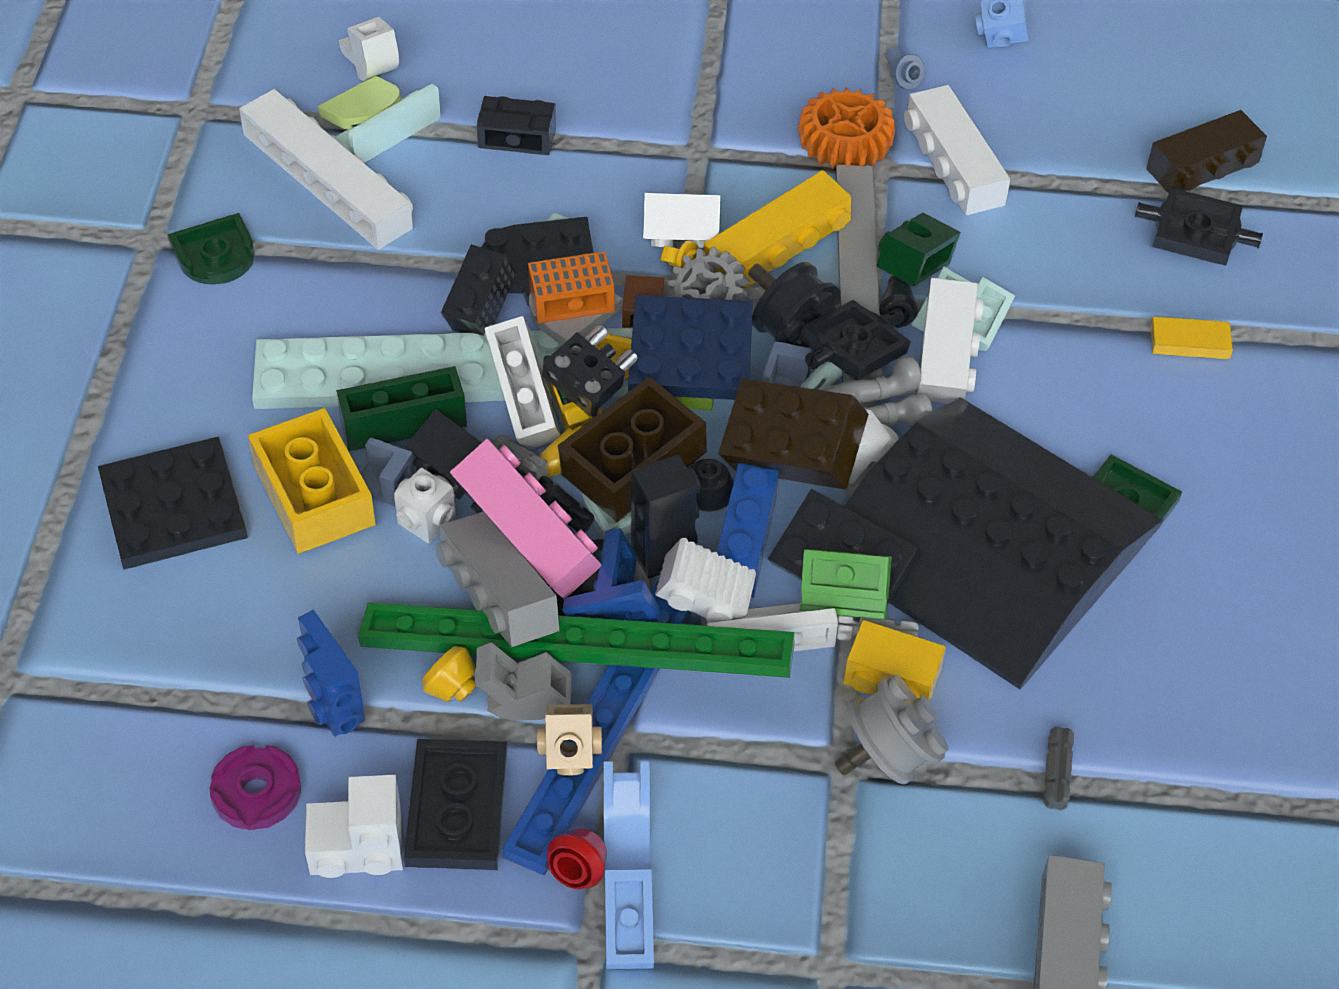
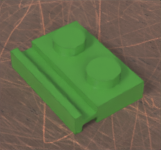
[799,549,892,619]

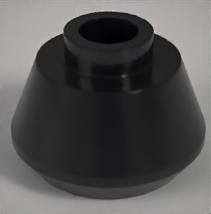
[690,459,734,512]

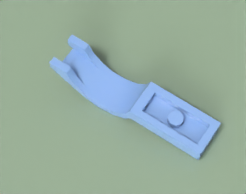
[603,761,654,969]

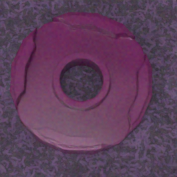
[209,745,301,830]

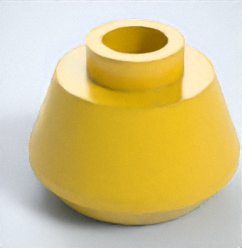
[421,646,477,703]

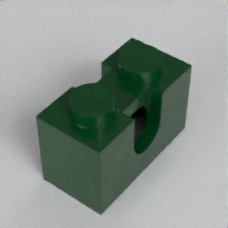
[876,213,961,287]

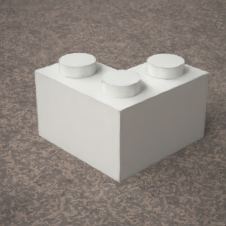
[305,774,403,878]

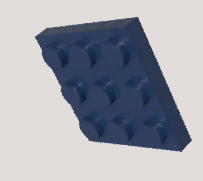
[628,295,753,400]

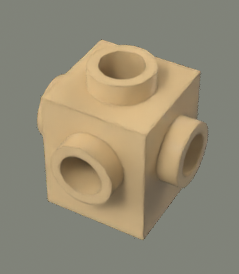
[537,704,602,775]

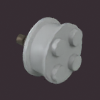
[835,675,949,784]

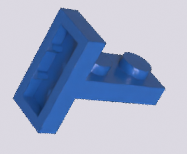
[562,528,660,622]

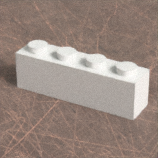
[904,85,1010,215]

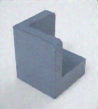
[762,341,812,387]
[361,438,415,506]

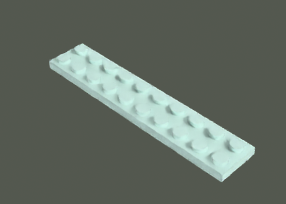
[252,328,633,409]

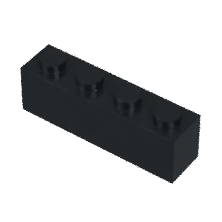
[405,409,567,513]

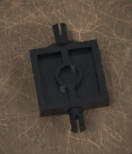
[1135,188,1263,266]
[799,300,911,380]

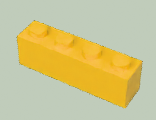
[704,170,851,289]

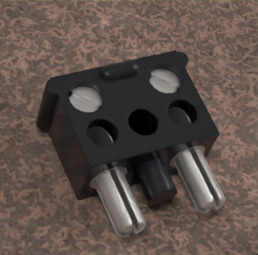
[542,325,638,417]

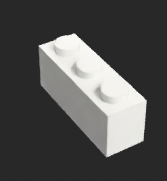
[917,278,984,404]
[485,316,561,450]

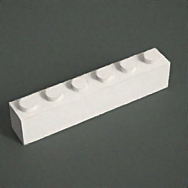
[239,89,413,250]

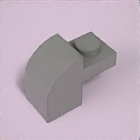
[474,642,571,720]

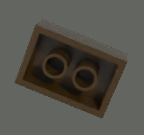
[558,376,707,522]
[718,379,869,490]

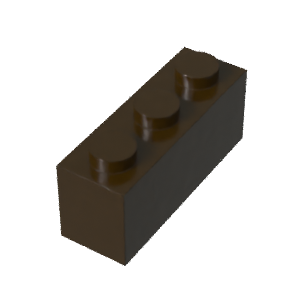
[1146,110,1267,193]

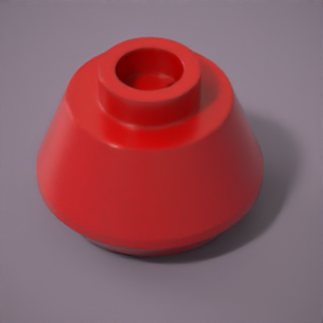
[546,828,607,889]

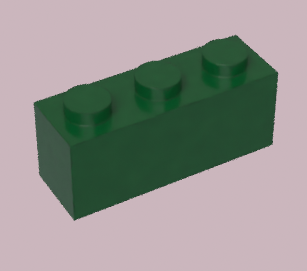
[336,366,467,451]

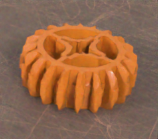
[798,87,895,170]

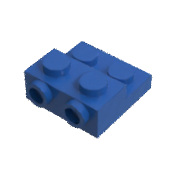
[297,609,366,737]

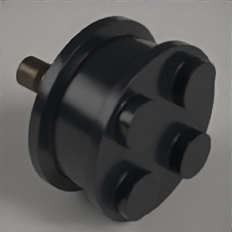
[748,262,841,348]

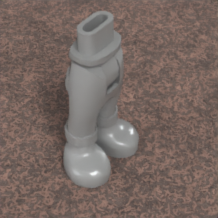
[822,356,933,427]

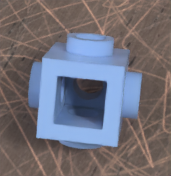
[976,0,1029,48]

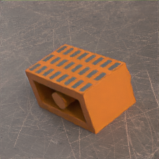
[528,252,615,324]

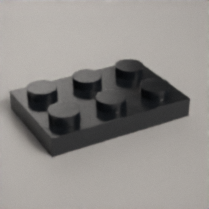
[768,489,920,606]
[404,739,508,870]

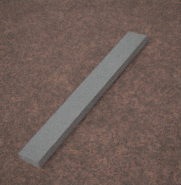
[836,165,883,383]

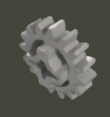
[667,247,750,300]

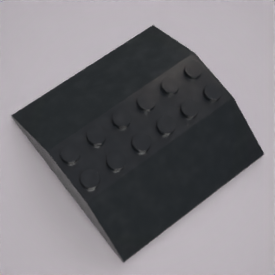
[844,397,1163,690]

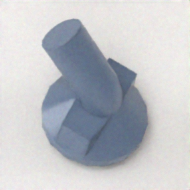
[885,47,925,89]

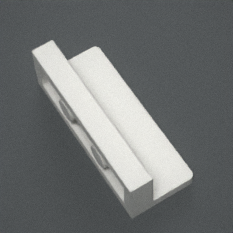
[701,603,838,651]

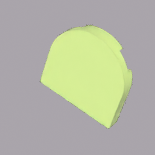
[317,76,402,130]

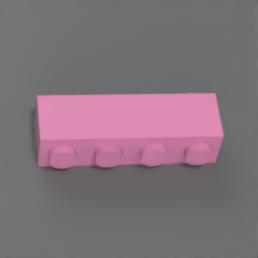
[450,438,602,599]

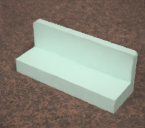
[336,84,441,163]

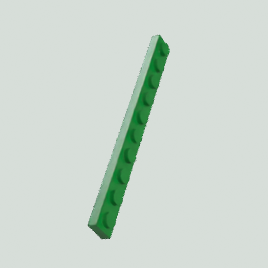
[358,603,795,678]

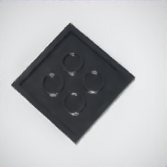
[98,436,248,570]

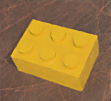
[247,408,376,554]

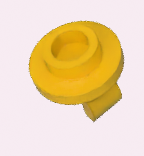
[660,241,699,269]

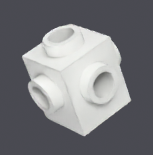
[394,467,456,544]

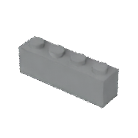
[436,511,559,647]
[1034,855,1112,989]

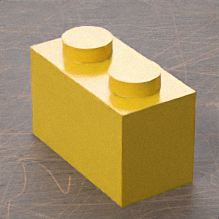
[843,620,946,702]

